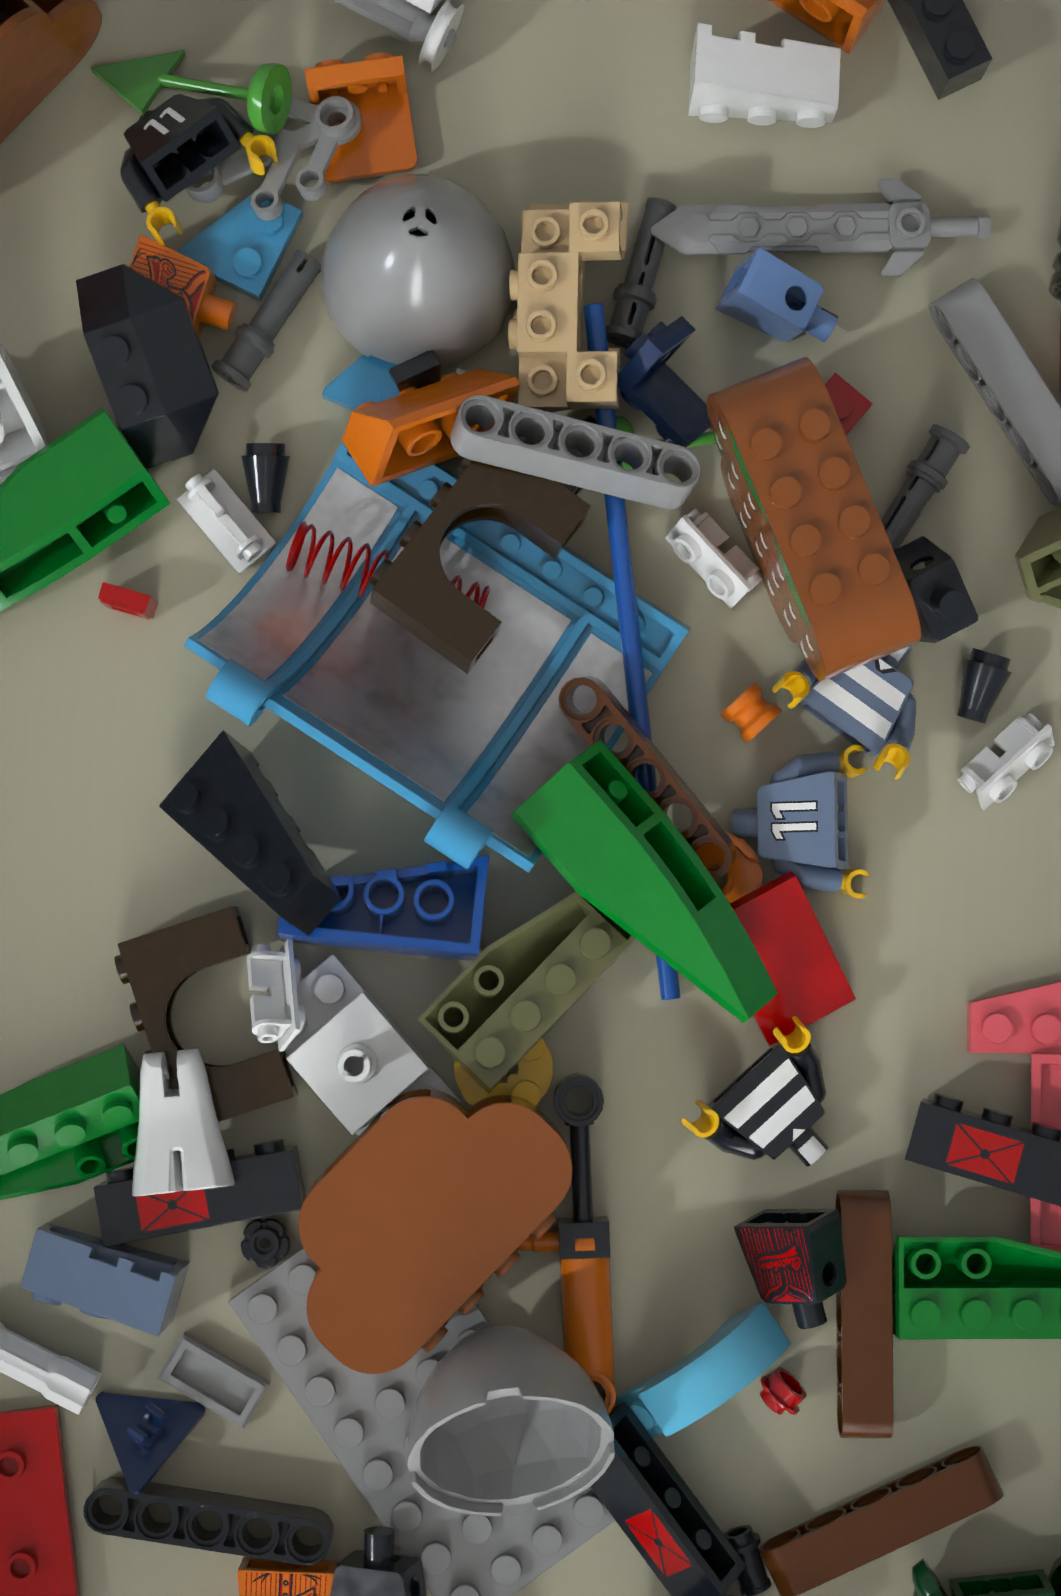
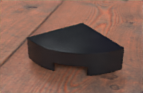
[388,350,441,392]

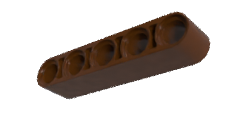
[558,676,736,880]
[835,1190,894,1438]
[759,1445,1004,1596]

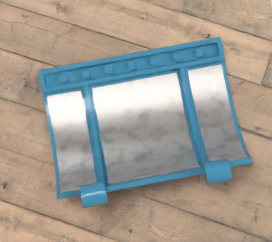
[184,442,691,873]

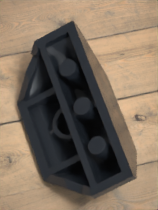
[76,264,219,469]

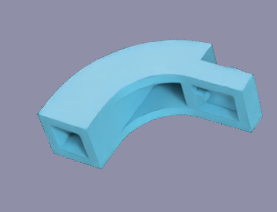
[615,1302,791,1438]

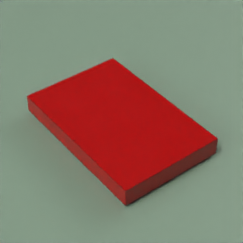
[730,871,856,1046]

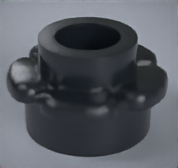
[241,1218,290,1268]

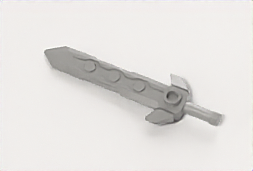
[650,179,991,277]

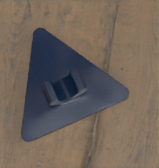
[96,1392,205,1495]

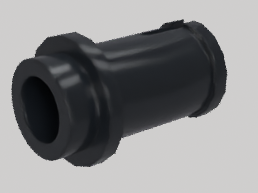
[724,1525,772,1596]

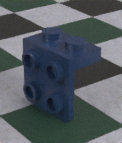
[617,316,711,448]

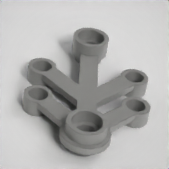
[185,96,363,221]

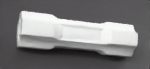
[0,1322,101,1415]

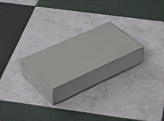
[158,1332,270,1429]

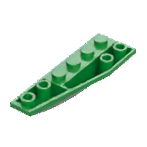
[0,407,170,611]
[510,740,778,1023]
[0,1044,140,1200]
[892,1236,1061,1340]

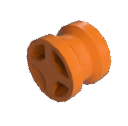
[720,682,782,744]

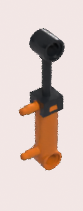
[519,1073,616,1415]

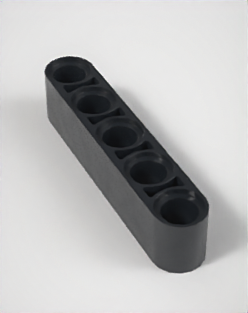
[83,1477,334,1565]

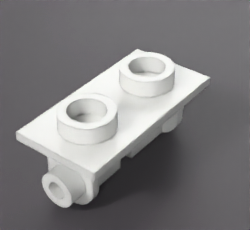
[177,469,277,575]
[665,508,763,609]
[957,713,1055,810]
[246,939,305,1051]

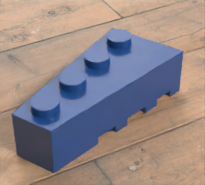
[277,855,489,961]

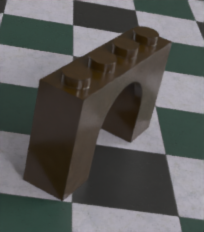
[369,457,590,674]
[114,906,298,1122]

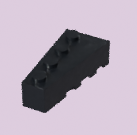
[159,730,342,936]

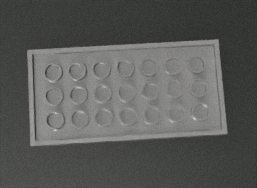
[228,1248,615,1596]

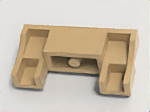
[508,202,623,413]

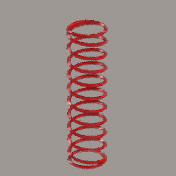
[286,521,490,608]

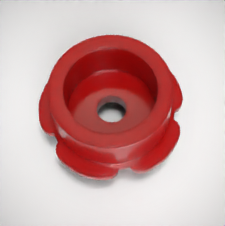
[760,1367,806,1415]

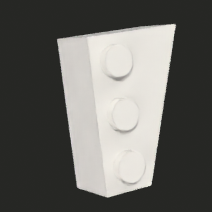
[688,23,841,128]

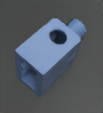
[716,247,838,342]

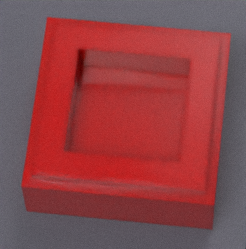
[98,582,158,620]

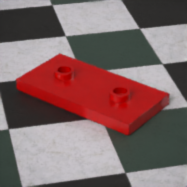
[0,1404,80,1596]

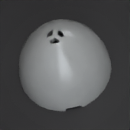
[321,174,514,368]
[406,1325,615,1516]

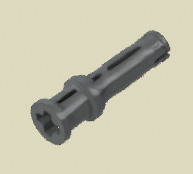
[606,197,676,349]
[211,250,321,392]
[881,424,970,550]

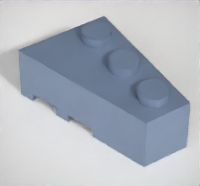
[20,1223,190,1337]

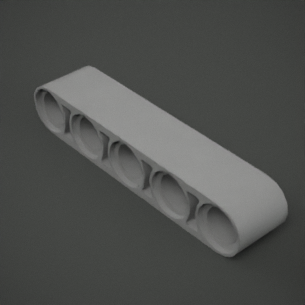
[929,278,1061,505]
[450,395,702,509]

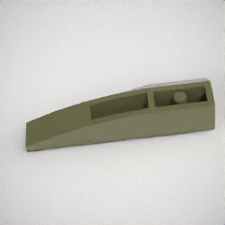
[417,892,636,1094]

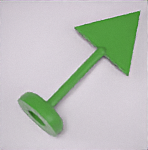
[91,50,292,135]

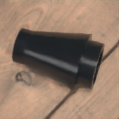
[241,443,290,513]
[957,648,1012,724]

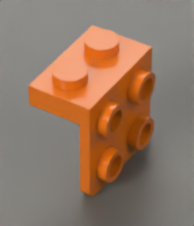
[304,52,418,183]

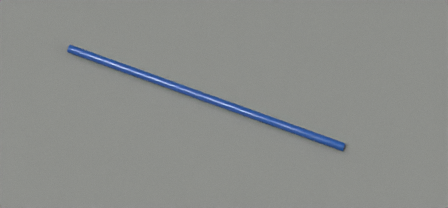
[583,303,681,1000]

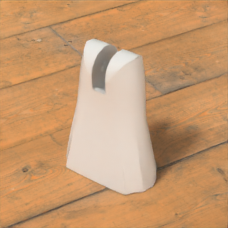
[132,1048,235,1197]

